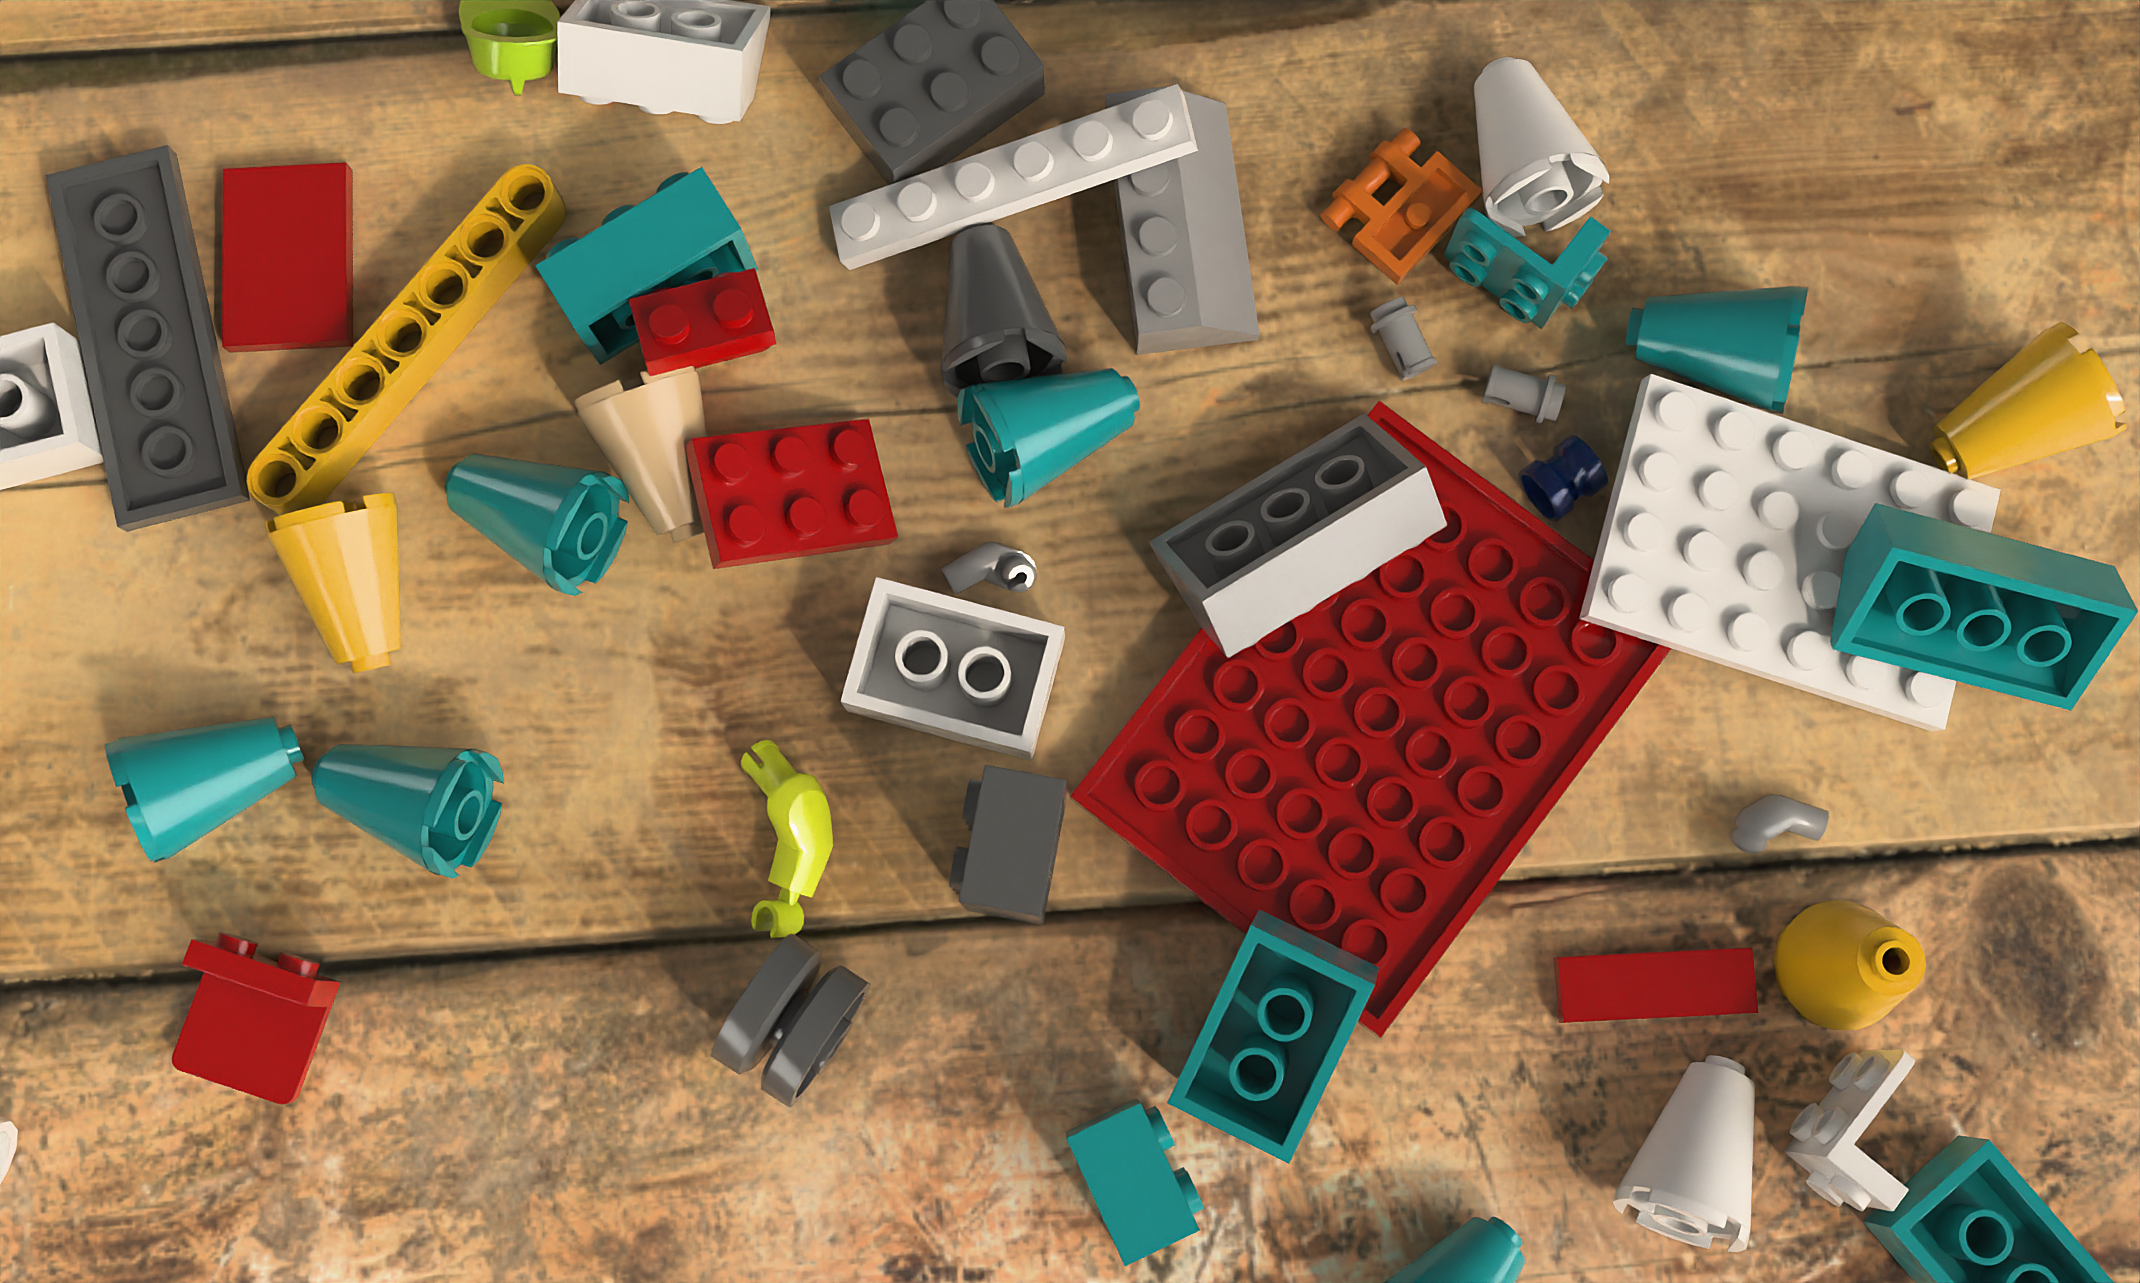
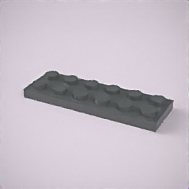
[46,145,250,532]

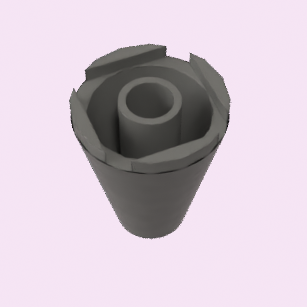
[941,222,1067,397]

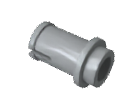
[1370,297,1438,381]
[1482,363,1566,424]

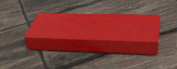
[1553,947,1759,1023]

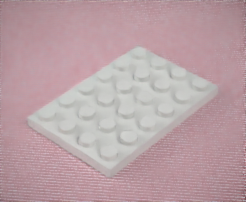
[1579,374,2001,732]

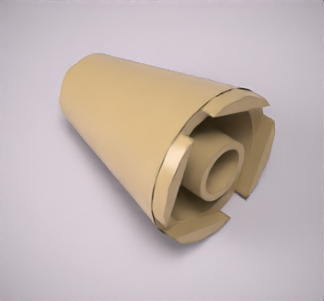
[574,366,707,543]

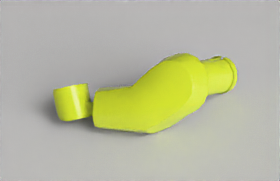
[741,740,833,938]

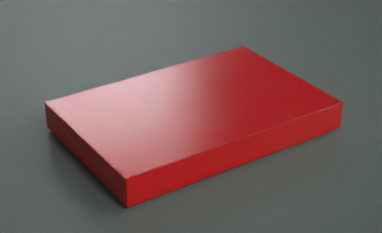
[222,162,353,353]

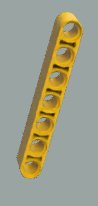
[246,164,566,515]

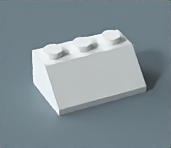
[557,0,770,124]

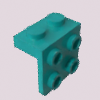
[1444,208,1611,329]

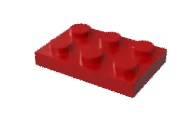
[684,419,898,569]

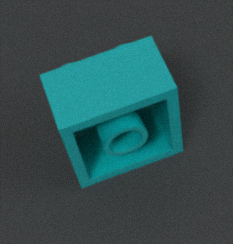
[1066,1098,1205,1266]

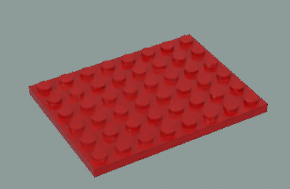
[1070,401,1672,1038]

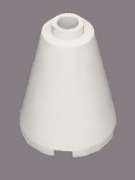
[1474,57,1610,237]
[1613,1055,1755,1252]

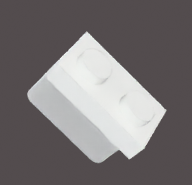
[1783,1050,1915,1211]

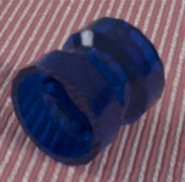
[1518,435,1608,522]

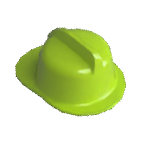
[458,0,560,96]

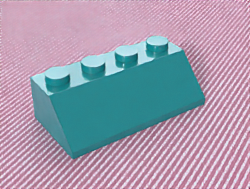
[1830,503,2138,710]

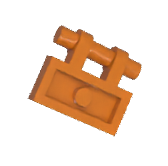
[1320,128,1483,285]

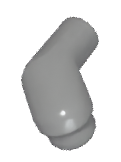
[940,541,1037,595]
[1731,794,1829,854]

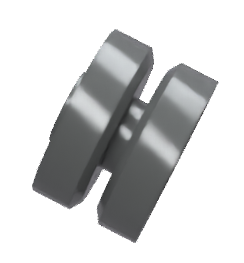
[711,933,871,1107]

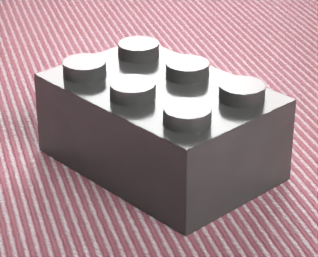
[819,0,1045,185]
[949,765,1067,925]

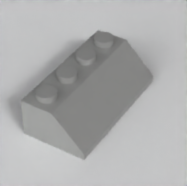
[1105,86,1260,355]
[1149,413,1447,658]

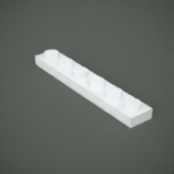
[829,84,1198,270]

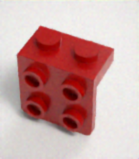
[629,268,776,376]
[172,932,341,1105]

